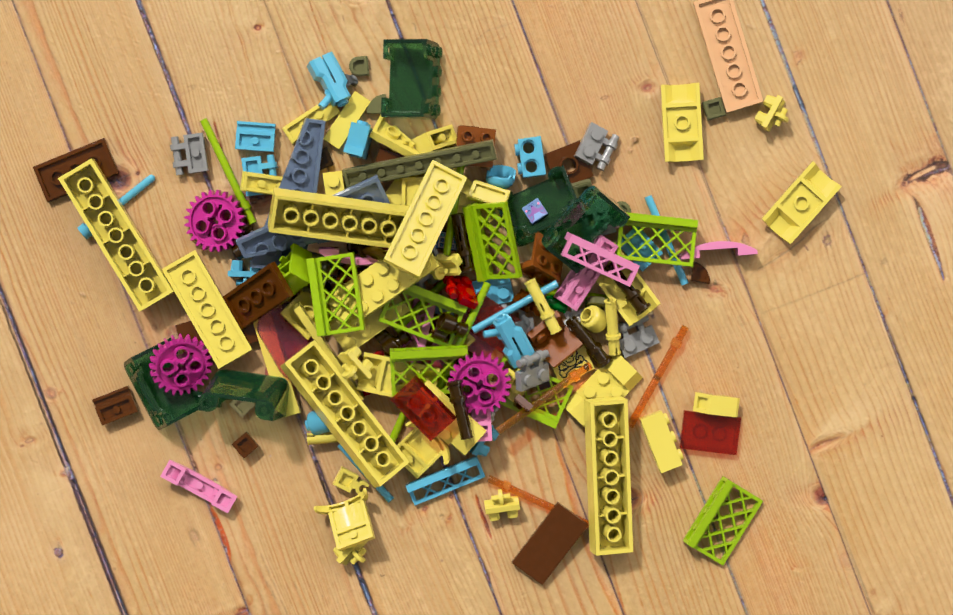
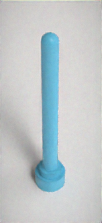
[77,175,155,239]

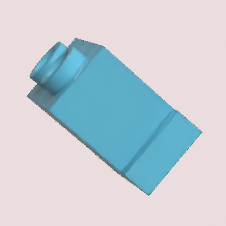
[343,120,373,160]

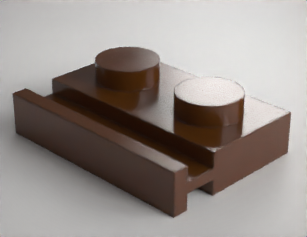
[92,385,139,426]

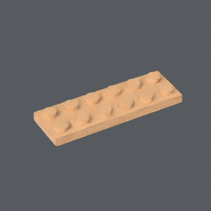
[693,0,764,113]

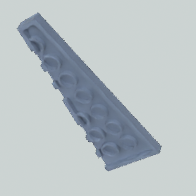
[250,118,326,269]
[236,175,391,259]

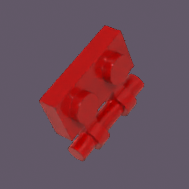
[443,275,478,309]

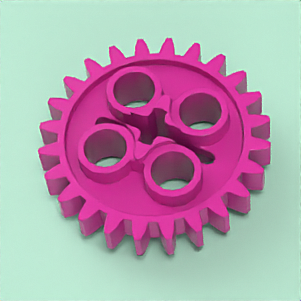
[184,190,247,252]
[149,334,213,395]
[448,351,511,415]

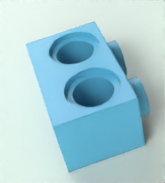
[514,136,546,178]

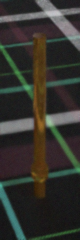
[628,325,689,428]
[496,362,592,435]
[487,475,589,529]

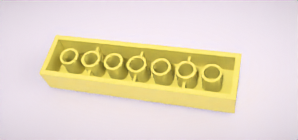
[58,158,174,312]
[268,188,409,248]
[280,340,409,488]
[584,396,633,556]

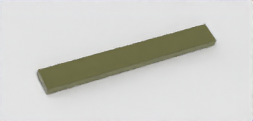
[342,139,497,188]

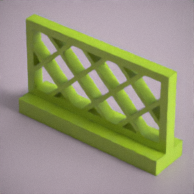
[462,202,523,282]
[616,212,698,267]
[306,252,366,337]
[378,285,468,346]
[390,345,470,396]
[489,355,574,429]
[683,476,763,565]

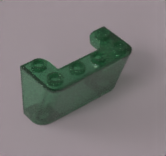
[381,39,443,120]
[542,185,630,273]

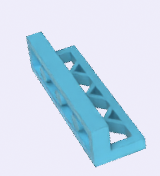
[406,456,485,506]

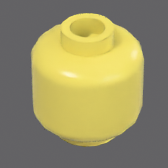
[580,305,607,333]

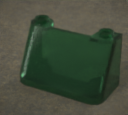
[497,165,585,247]
[124,338,207,430]
[198,369,289,421]

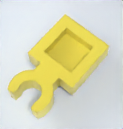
[333,466,369,494]

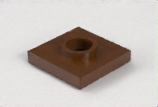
[544,140,594,190]

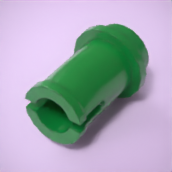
[545,295,568,314]

